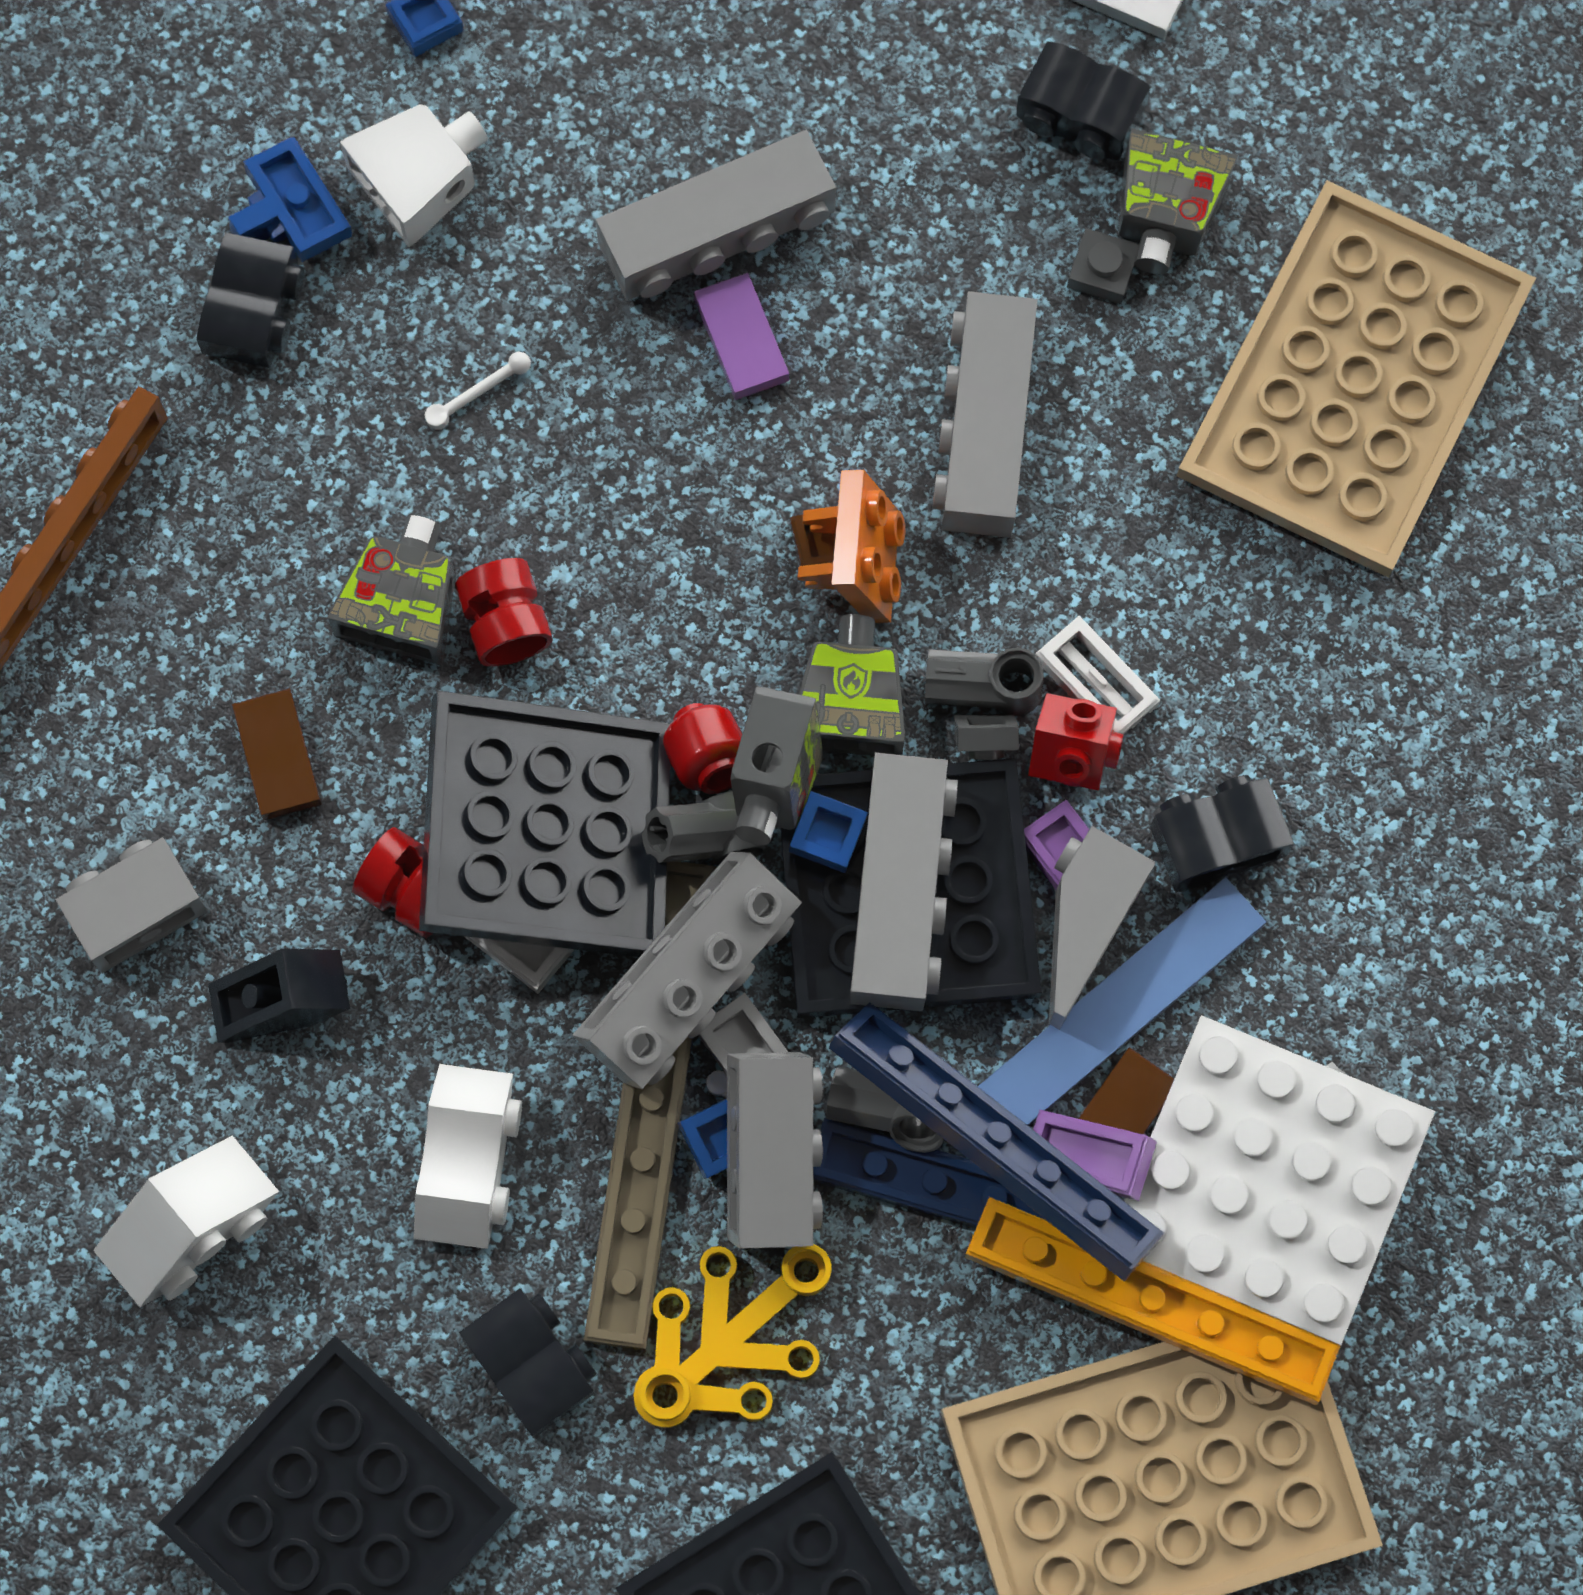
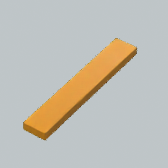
[965,1197,1340,1405]

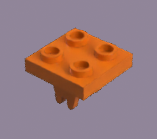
[797,470,905,623]

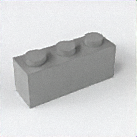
[727,1052,823,1248]

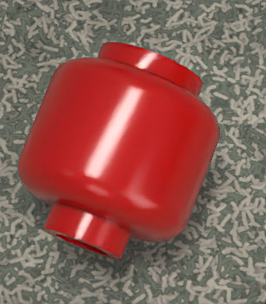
[663,703,743,794]

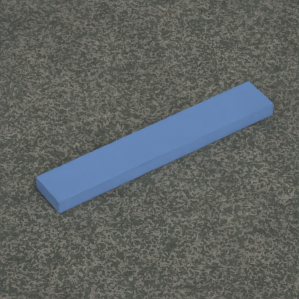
[978,877,1266,1126]

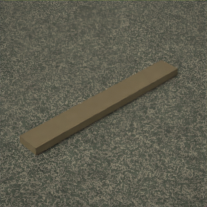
[584,861,717,1351]

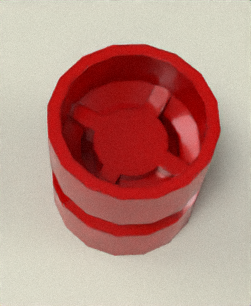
[455,558,553,666]
[352,827,433,938]

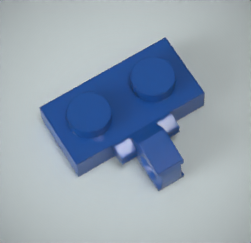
[228,137,352,262]

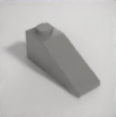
[1049,826,1156,1030]

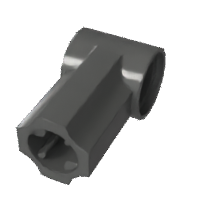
[925,647,1044,716]
[641,791,765,866]
[826,1067,944,1153]

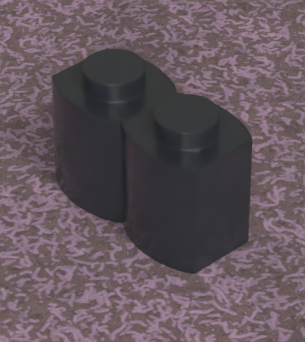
[1016,41,1151,161]
[196,232,304,368]
[1150,775,1294,893]
[458,1288,597,1439]

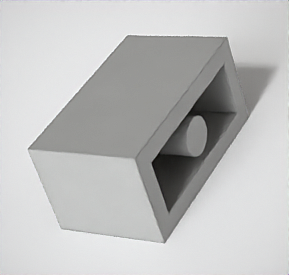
[55,837,208,974]

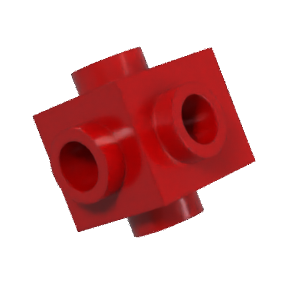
[1028,693,1124,791]

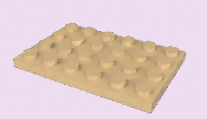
[1177,181,1536,578]
[941,1342,1383,1595]

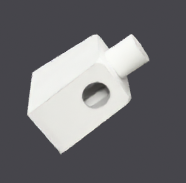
[340,105,488,247]

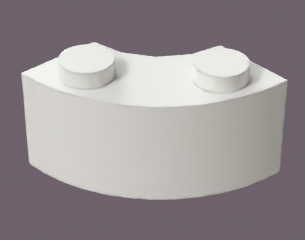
[414,1064,522,1249]

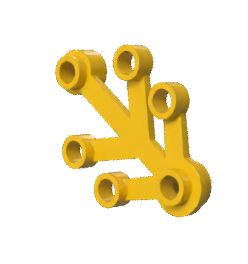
[634,1244,831,1428]

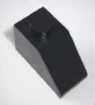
[208,948,350,1043]

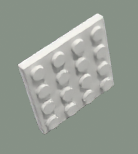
[1124,1015,1435,1346]

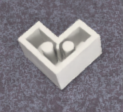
[93,1135,279,1307]

